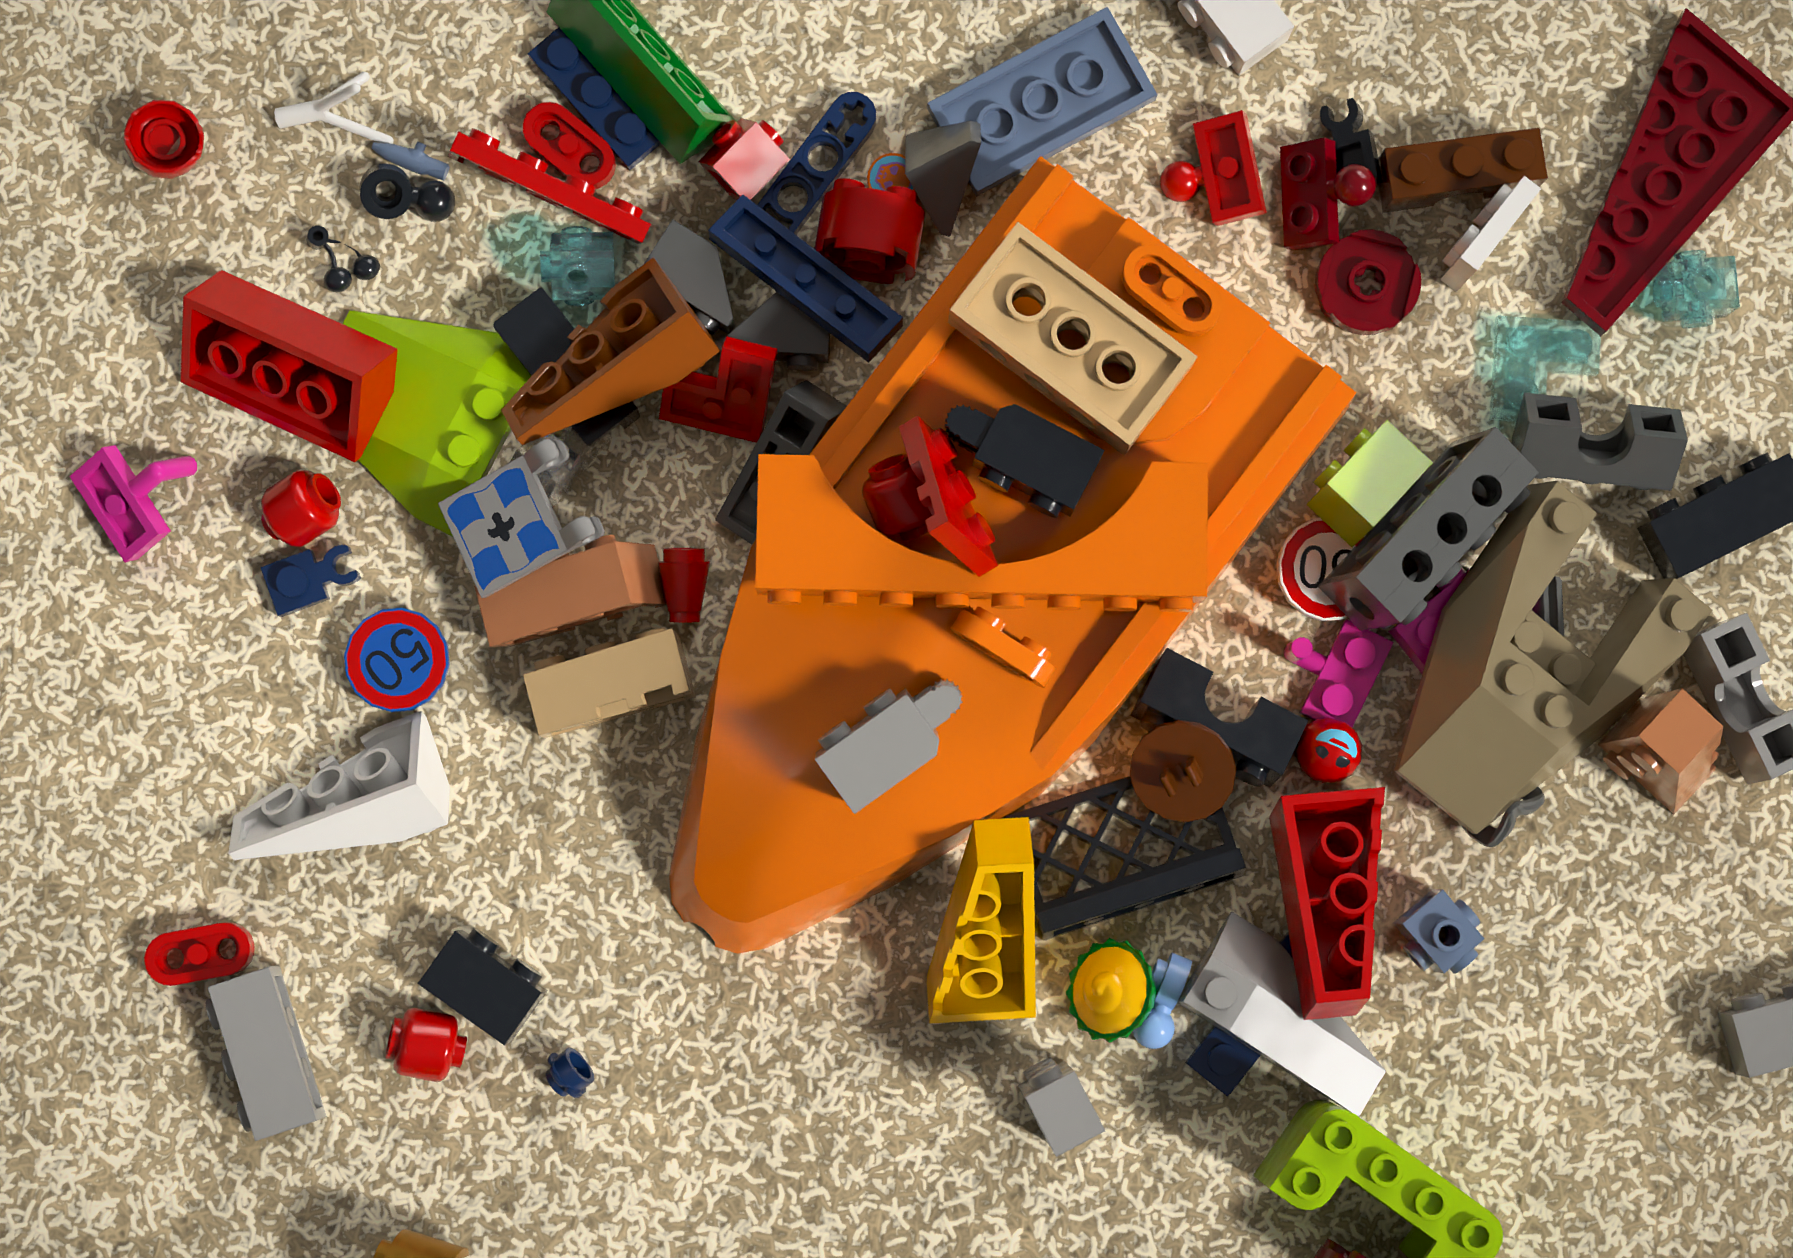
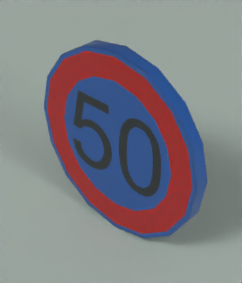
[344,607,450,712]

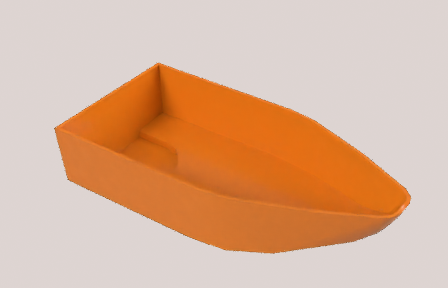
[669,156,1357,953]

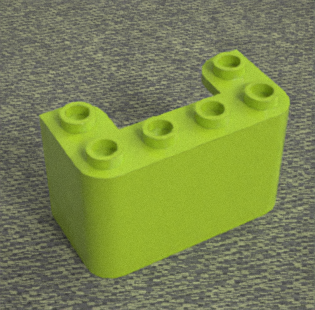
[1253,1099,1503,1258]

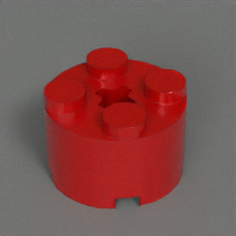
[814,178,925,284]

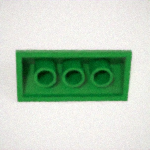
[546,0,737,164]

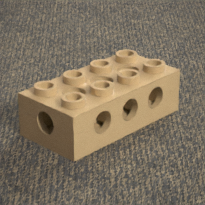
[948,222,1198,455]

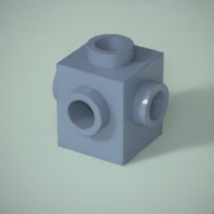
[1393,889,1485,974]

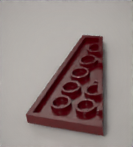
[1561,8,1793,337]

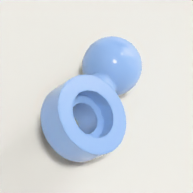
[1133,953,1192,1049]

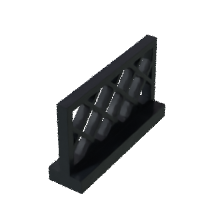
[1004,776,1246,941]

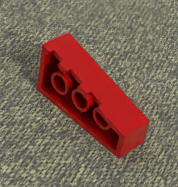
[1269,787,1385,1020]

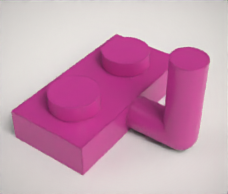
[69,445,197,563]
[1284,619,1394,727]

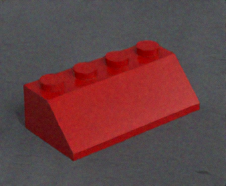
[180,270,398,462]

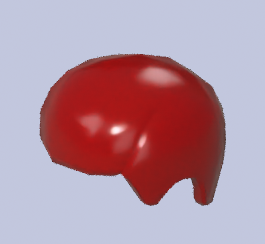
[123,100,204,179]

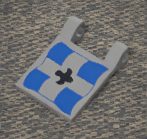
[438,439,605,598]

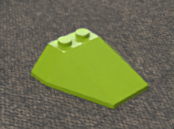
[343,310,531,537]

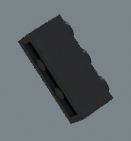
[1637,452,1793,579]

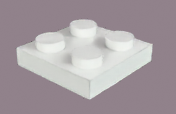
[1440,176,1541,292]

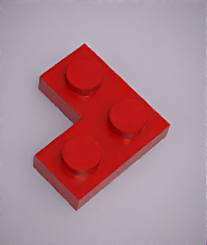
[659,336,778,443]

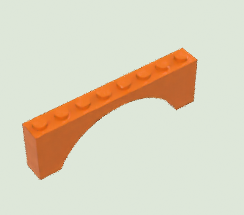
[755,454,1208,612]

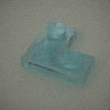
[1490,315,1601,422]

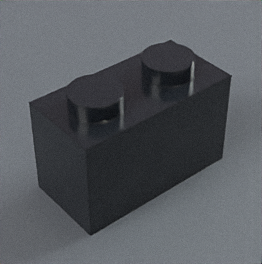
[417,928,548,1046]

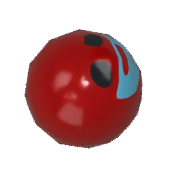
[1295,718,1363,784]

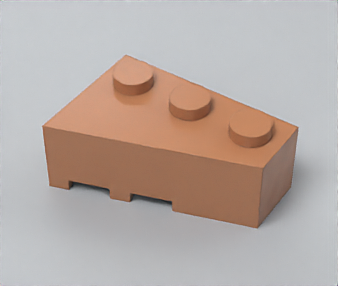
[474,535,666,647]
[1598,688,1723,815]

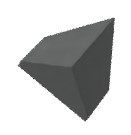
[905,120,981,237]

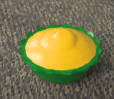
[1066,938,1156,1043]

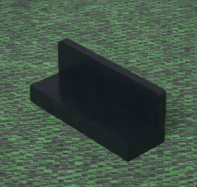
[493,287,640,446]

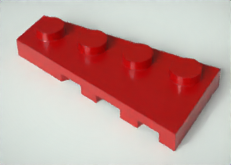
[448,128,651,244]

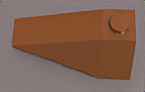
[501,257,720,445]

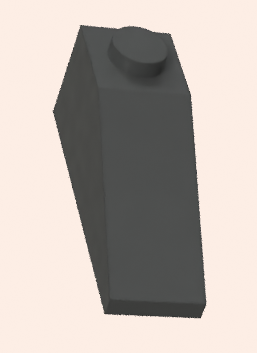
[715,380,846,545]

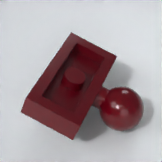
[1280,137,1376,250]

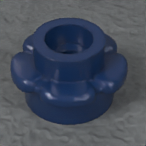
[546,1048,594,1098]

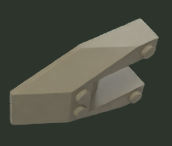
[1393,481,1713,834]

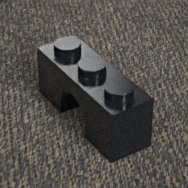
[1130,648,1308,788]

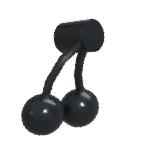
[306,225,380,293]

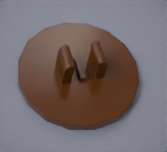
[1130,720,1236,822]

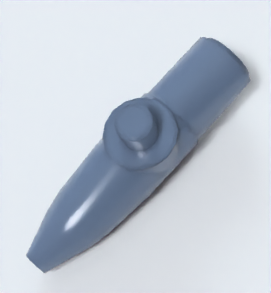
[372,142,450,181]

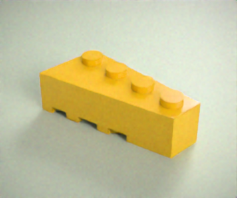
[927,817,1036,1024]

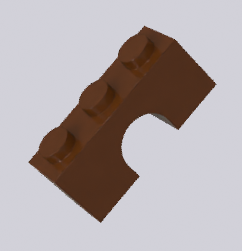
[1378,127,1548,213]

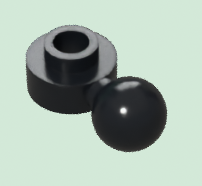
[359,163,455,222]

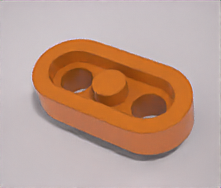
[1122,244,1223,337]
[950,606,1056,688]

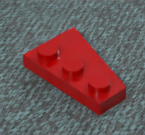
[899,415,998,577]

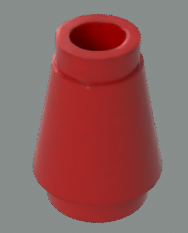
[658,548,710,623]

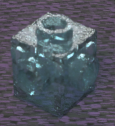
[540,226,615,306]
[1653,250,1740,328]

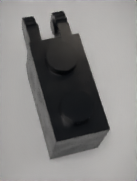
[944,404,1105,518]

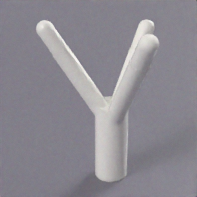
[274,72,394,144]

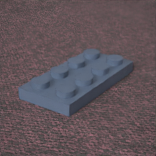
[927,7,1158,197]

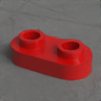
[523,102,616,189]
[144,922,255,986]

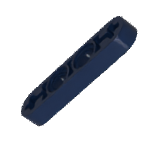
[757,92,876,235]

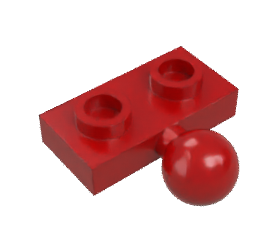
[1160,110,1267,226]

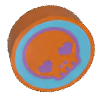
[867,153,916,192]

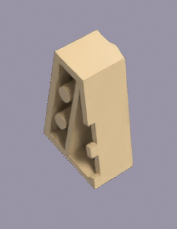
[523,628,696,738]

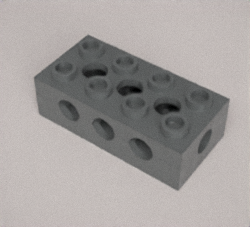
[1318,427,1539,631]

